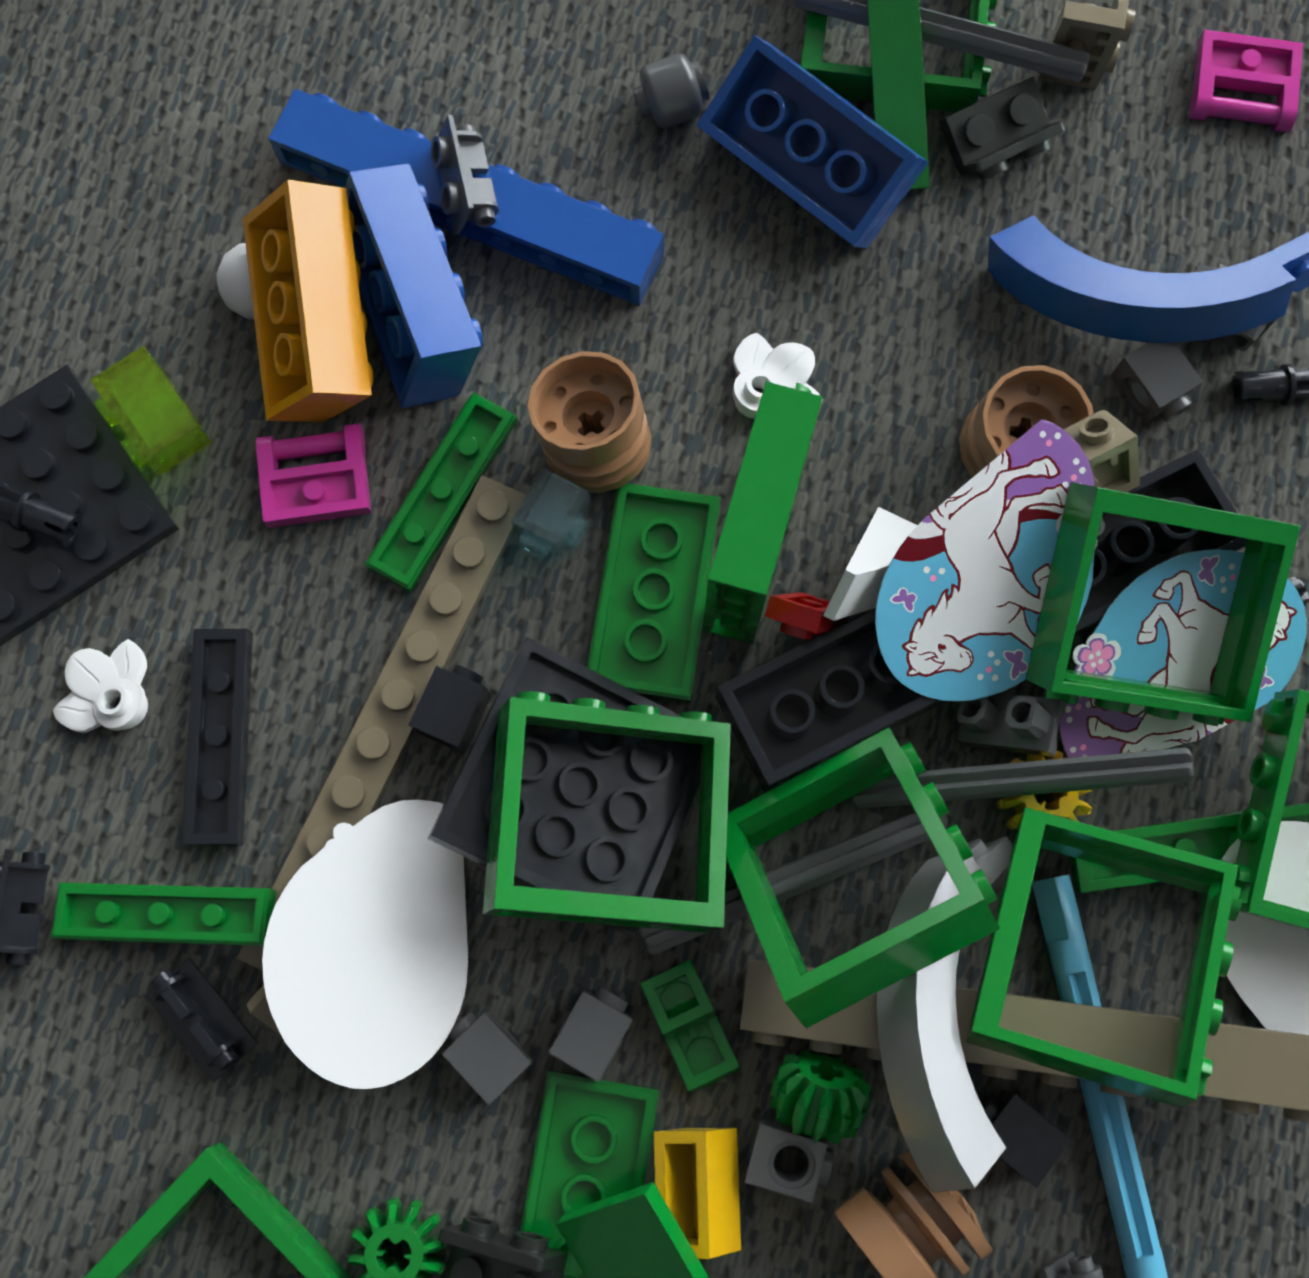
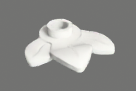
[732,333,823,419]
[53,639,148,733]

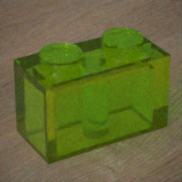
[90,345,212,476]

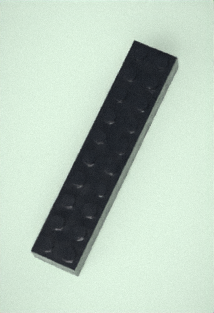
[715,449,1247,793]

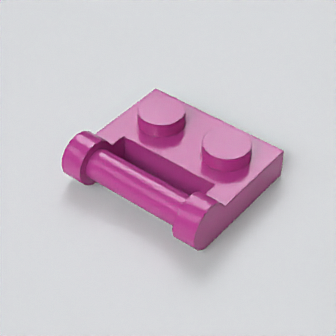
[1189,29,1303,132]
[256,423,372,528]

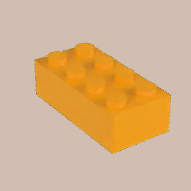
[242,180,373,422]

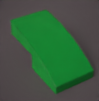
[640,959,741,1095]

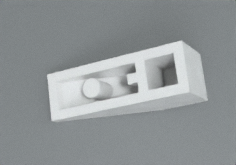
[823,507,918,621]

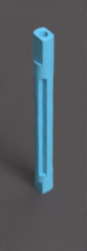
[1032,875,1168,1278]

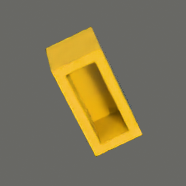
[654,1128,741,1259]

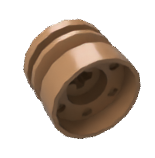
[527,351,652,493]
[959,365,1093,478]
[834,1148,993,1278]

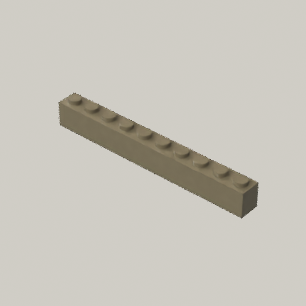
[740,959,1309,1123]

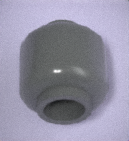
[633,53,709,129]

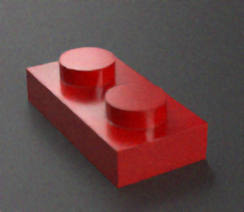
[764,592,849,639]

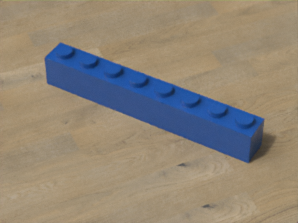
[268,89,664,306]

